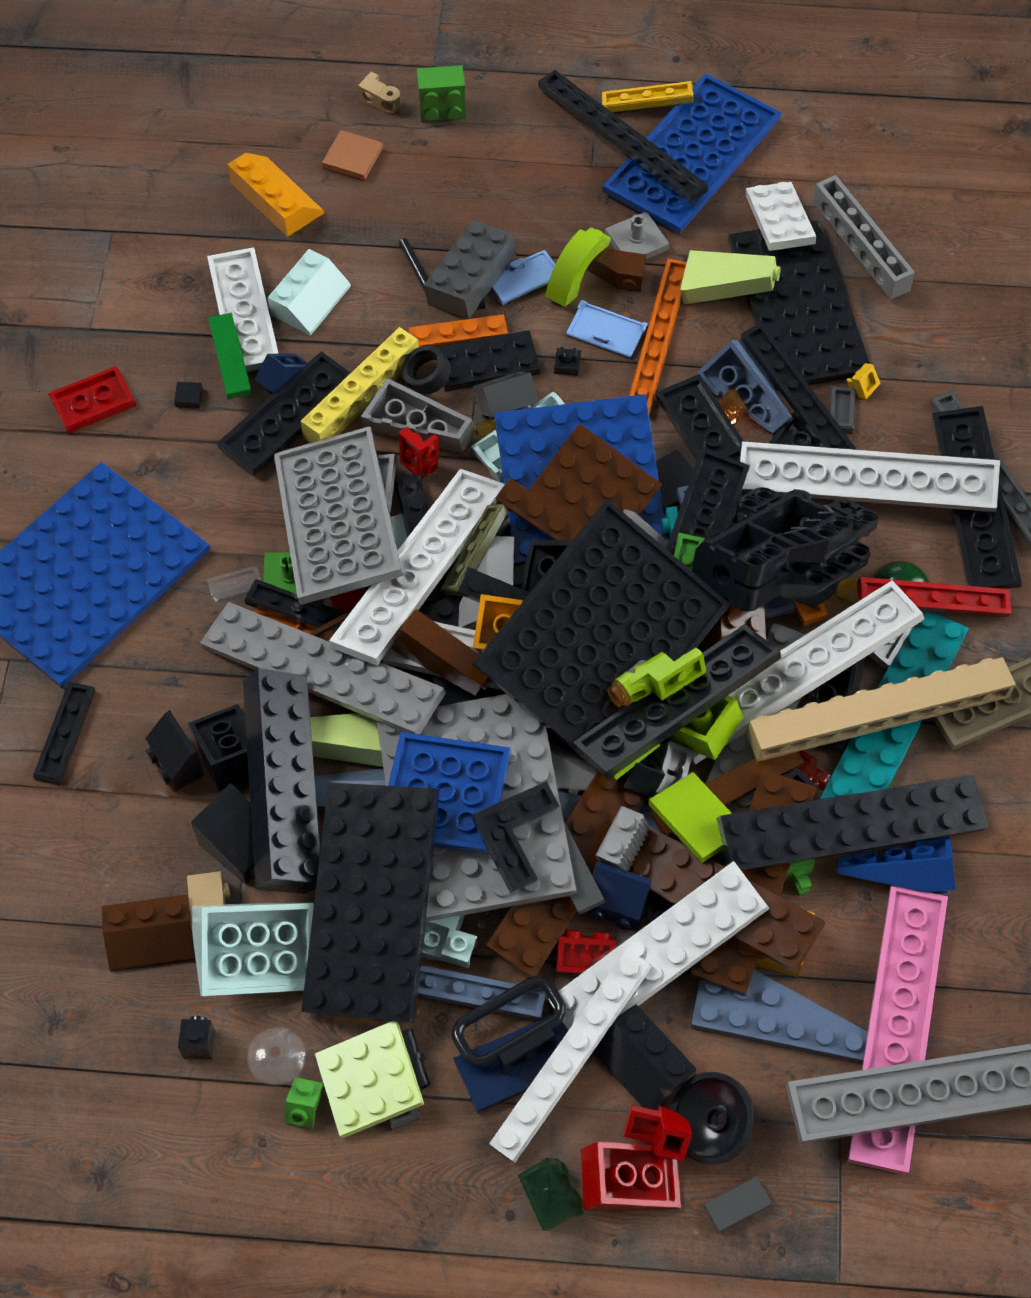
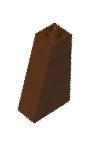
[391,609,492,696]

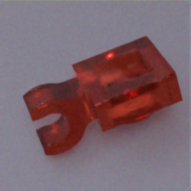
[788,750,831,791]

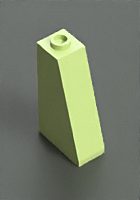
[680,250,780,304]
[310,713,383,767]

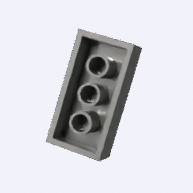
[424,220,517,319]

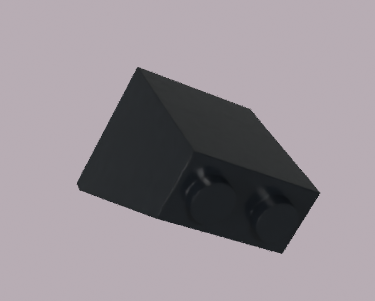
[191,783,255,885]

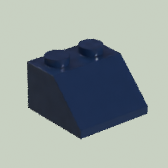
[585,861,652,931]

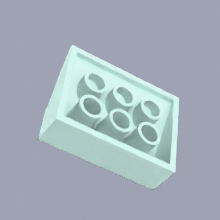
[192,902,314,996]

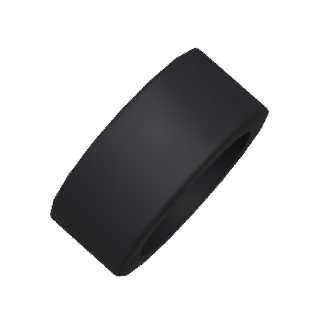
[402,345,451,395]

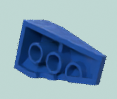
[837,837,956,894]

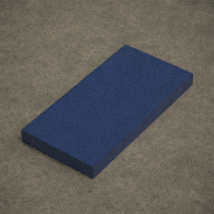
[453,1015,584,1113]

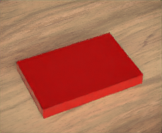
[48,366,136,434]

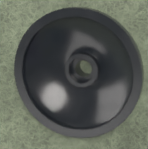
[670,1072,755,1164]

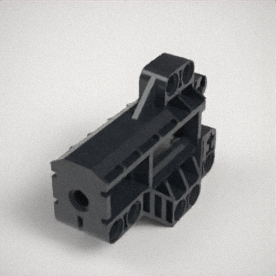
[692,487,879,612]

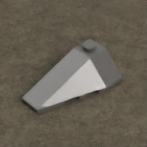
[459,536,514,630]

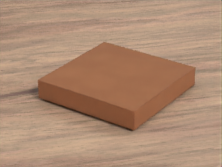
[322,130,383,181]

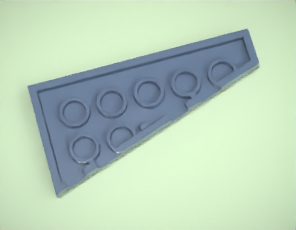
[691,970,868,1064]

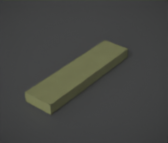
[440,504,509,596]

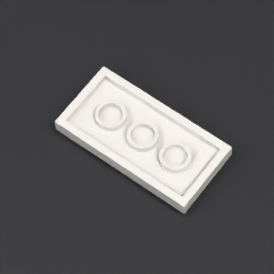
[746,182,816,251]

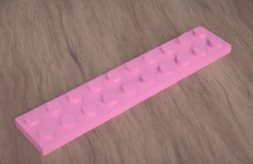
[847,885,948,1176]

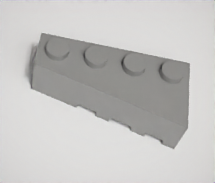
[361,378,475,453]

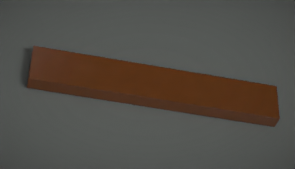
[650,752,804,837]

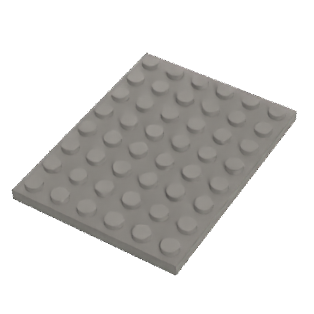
[377,694,577,922]

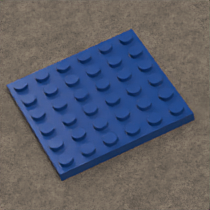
[494,394,668,565]

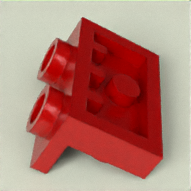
[399,427,439,480]
[557,930,616,973]

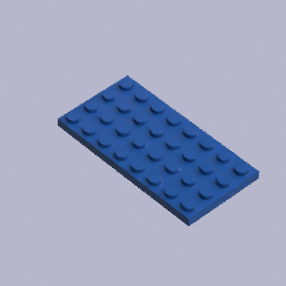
[602,73,782,234]

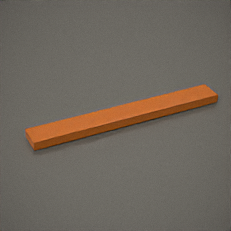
[629,258,687,417]

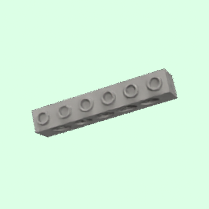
[813,175,915,300]

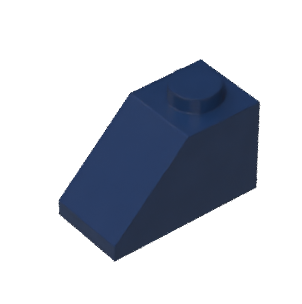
[255,354,307,394]

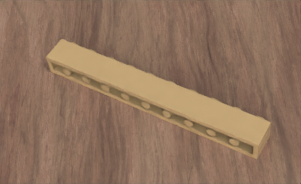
[746,657,1016,762]

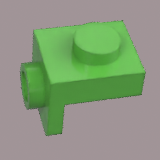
[284,1077,324,1129]

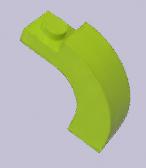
[545,227,611,307]

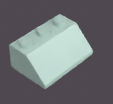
[268,249,351,336]

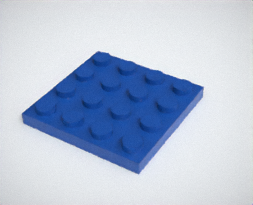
[388,732,511,855]

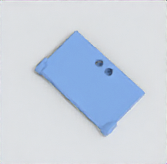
[491,250,555,306]
[566,300,649,358]

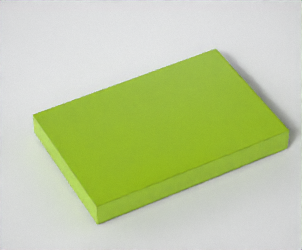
[649,772,732,863]

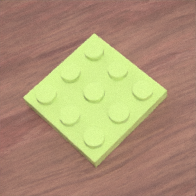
[315,1021,425,1138]

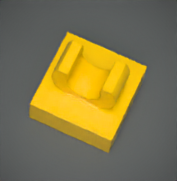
[847,363,880,399]

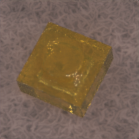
[473,418,496,438]

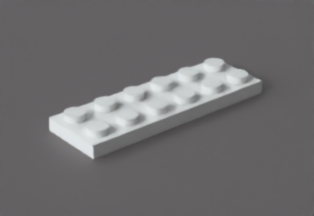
[207,247,278,372]

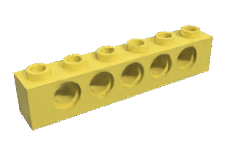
[301,327,419,443]

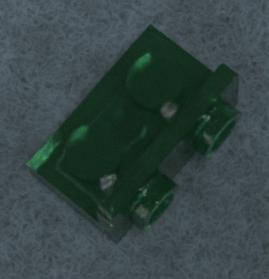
[518,1157,584,1231]

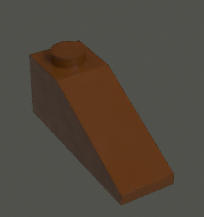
[586,248,647,292]

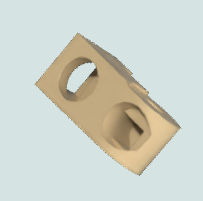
[358,72,400,114]

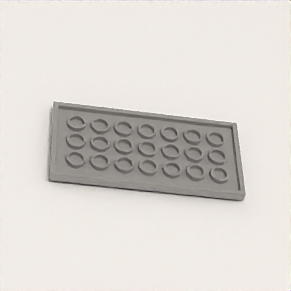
[274,426,403,605]

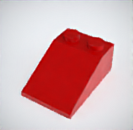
[580,1141,681,1212]

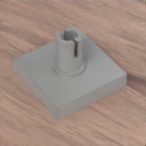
[605,212,669,259]

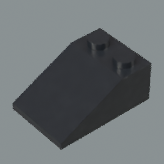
[188,704,249,791]

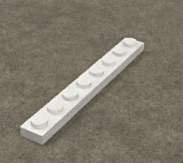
[489,948,652,1163]

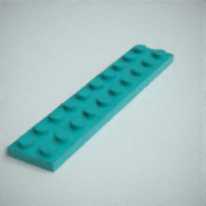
[819,611,969,800]

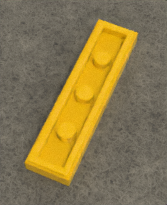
[602,81,694,112]

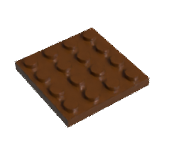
[529,423,662,526]

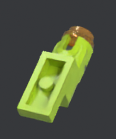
[608,648,707,707]

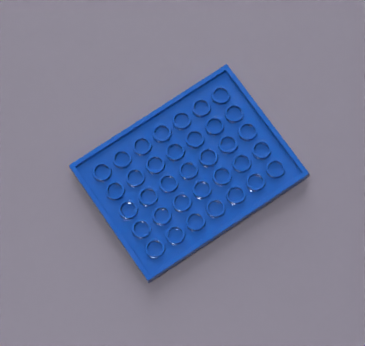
[0,462,211,688]

